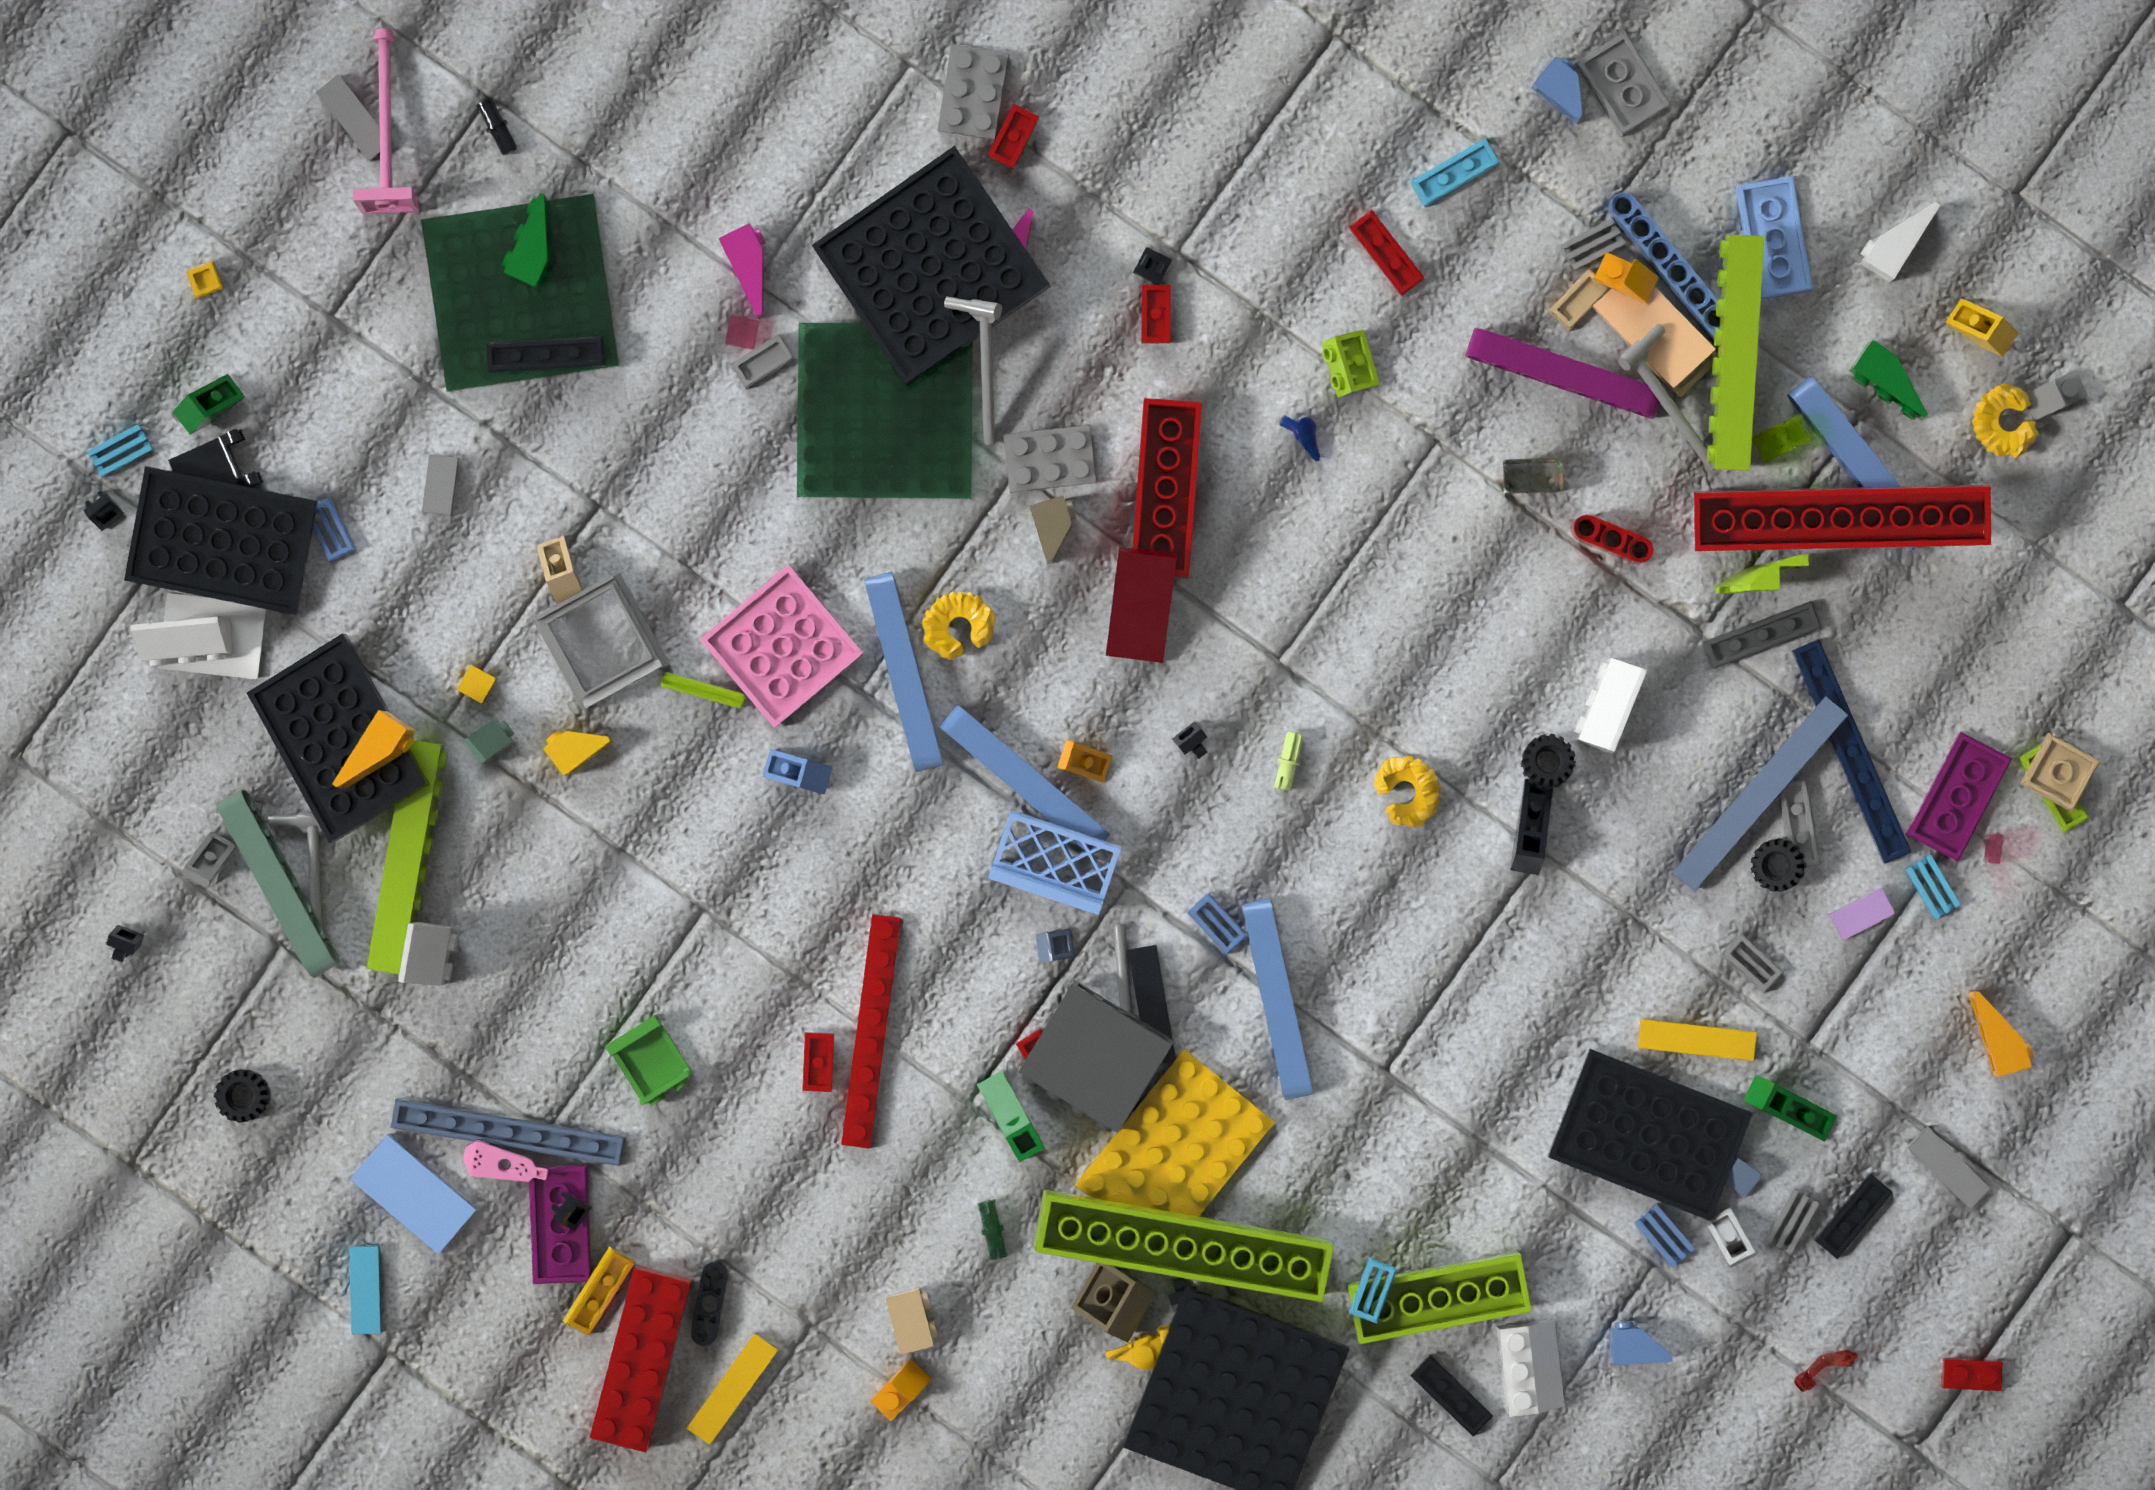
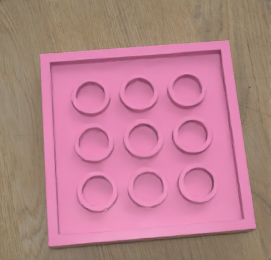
[700,564,864,728]

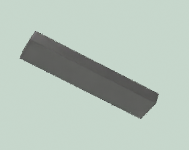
[1702,601,1822,669]

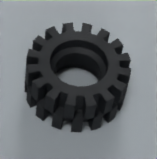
[1521,734,1576,789]
[1751,838,1806,892]
[214,1069,270,1123]

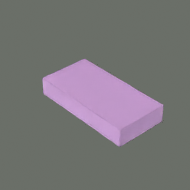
[1829,888,1895,940]

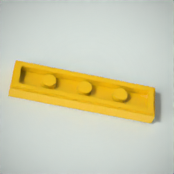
[1637,1019,1757,1061]
[687,1333,778,1445]

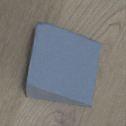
[1036,929,1075,962]
[1725,1158,1763,1198]

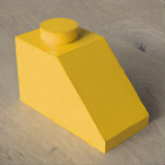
[1945,298,2019,357]
[543,730,613,776]

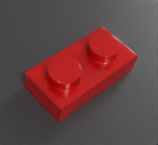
[987,104,1039,170]
[1141,285,1171,344]
[802,1032,835,1092]
[1941,1358,2003,1391]

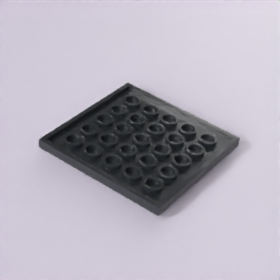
[812,145,1051,386]
[1123,1285,1350,1490]

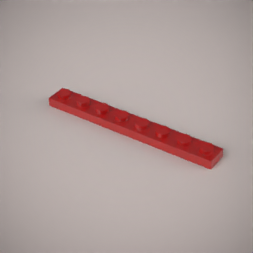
[841,914,901,1149]

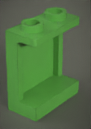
[605,1014,693,1107]

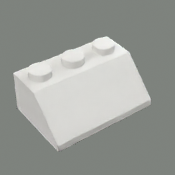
[130,617,233,666]
[1574,658,1647,753]
[1496,1319,1565,1417]

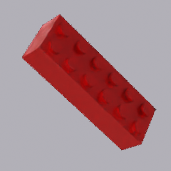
[1132,398,1202,579]
[589,1265,693,1453]

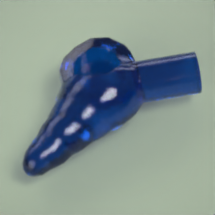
[1279,415,1320,461]

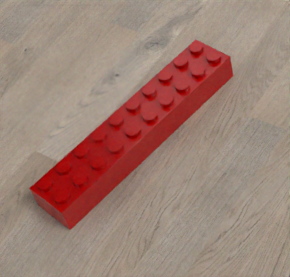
[1694,485,1991,551]

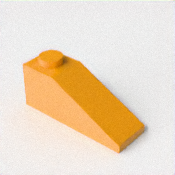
[332,710,416,788]
[1968,991,2034,1077]

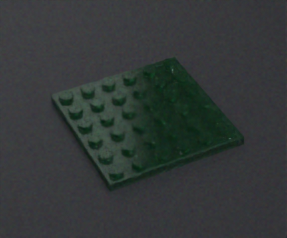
[421,194,620,392]
[797,323,973,499]

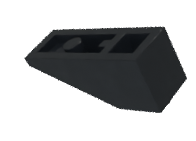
[1510,779,1553,875]

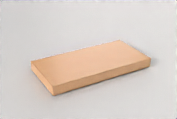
[1593,287,1716,390]

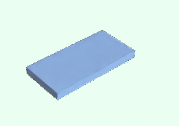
[1735,176,1813,300]
[350,1134,477,1254]

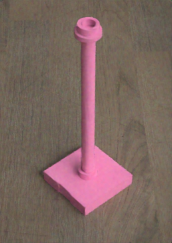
[353,28,420,214]

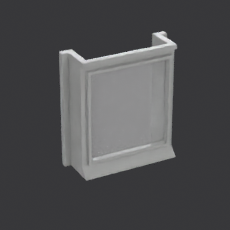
[533,573,670,712]

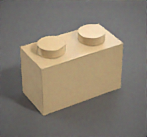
[885,1287,939,1355]

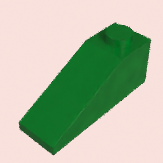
[1743,1075,1837,1142]

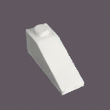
[1860,202,1940,282]

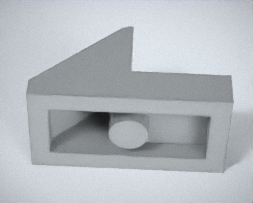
[2027,370,2088,421]
[182,831,236,888]
[1704,1208,1756,1268]

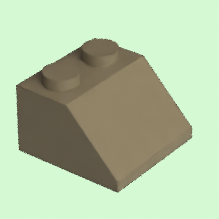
[1030,495,1076,565]
[1071,1263,1157,1342]

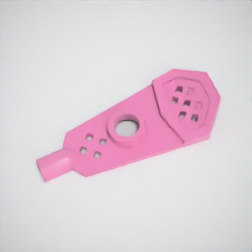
[463,1139,549,1182]

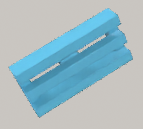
[87,424,154,478]
[1904,855,1960,920]
[1349,1257,1397,1324]

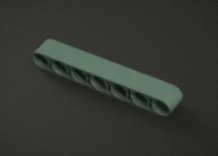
[217,789,340,978]

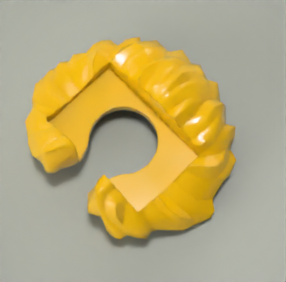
[1972,383,2039,458]
[922,591,996,660]
[1374,756,1441,827]

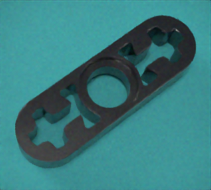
[691,1261,729,1346]

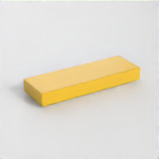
[563,1246,635,1336]

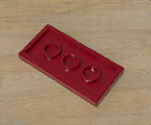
[1105,547,1177,663]

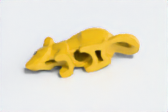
[1105,1324,1169,1370]

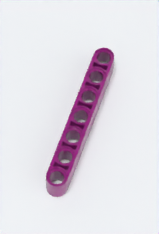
[1465,328,1660,419]

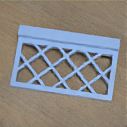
[988,810,1121,915]

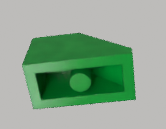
[173,374,245,435]

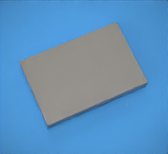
[1575,32,1671,137]

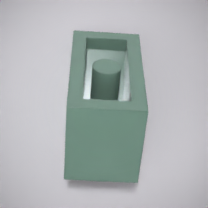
[463,719,515,764]

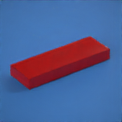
[1348,209,1425,297]

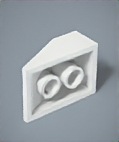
[398,922,458,986]

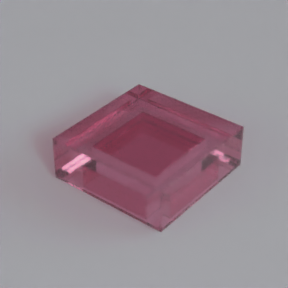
[725,315,760,350]
[1983,834,2003,864]

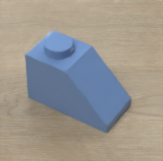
[1531,56,1583,124]
[762,749,832,795]
[1609,1321,1673,1365]

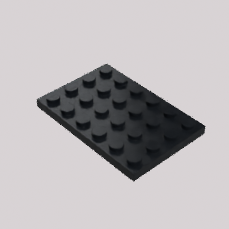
[124,466,318,615]
[247,633,429,843]
[1547,1048,1753,1221]

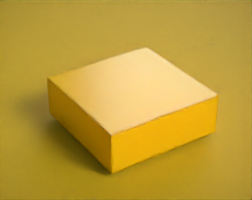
[186,261,224,299]
[457,665,497,704]

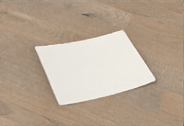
[159,593,266,679]

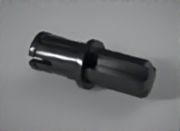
[476,98,517,156]

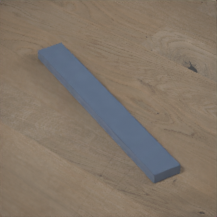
[1673,696,1848,891]
[390,1099,626,1166]

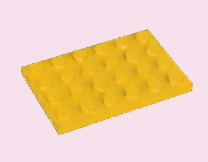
[1075,1049,1275,1216]

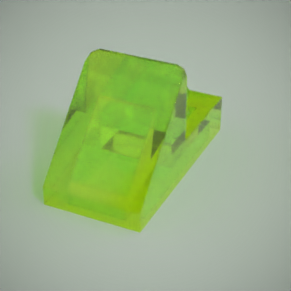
[1752,413,1814,463]

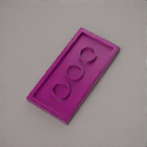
[1905,732,2012,862]
[529,1165,592,1284]

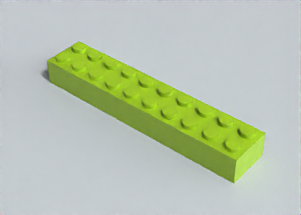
[1033,1189,1334,1302]

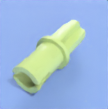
[1273,732,1303,791]

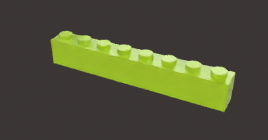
[1707,234,1765,471]
[366,740,448,974]

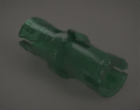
[977,1199,1008,1261]

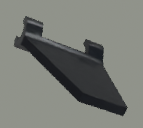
[168,428,264,487]

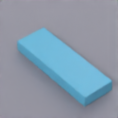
[1410,138,1500,207]
[349,1245,382,1335]

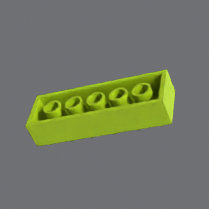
[1346,1251,1532,1344]

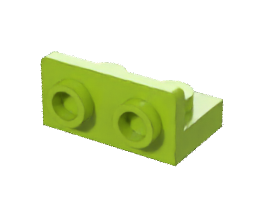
[1322,329,1380,398]

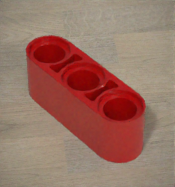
[1571,514,1654,564]

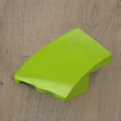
[1716,554,1809,594]

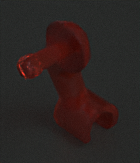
[1794,1350,1858,1392]

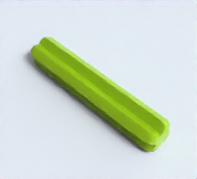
[660,672,746,709]

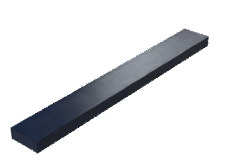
[1791,639,1911,864]

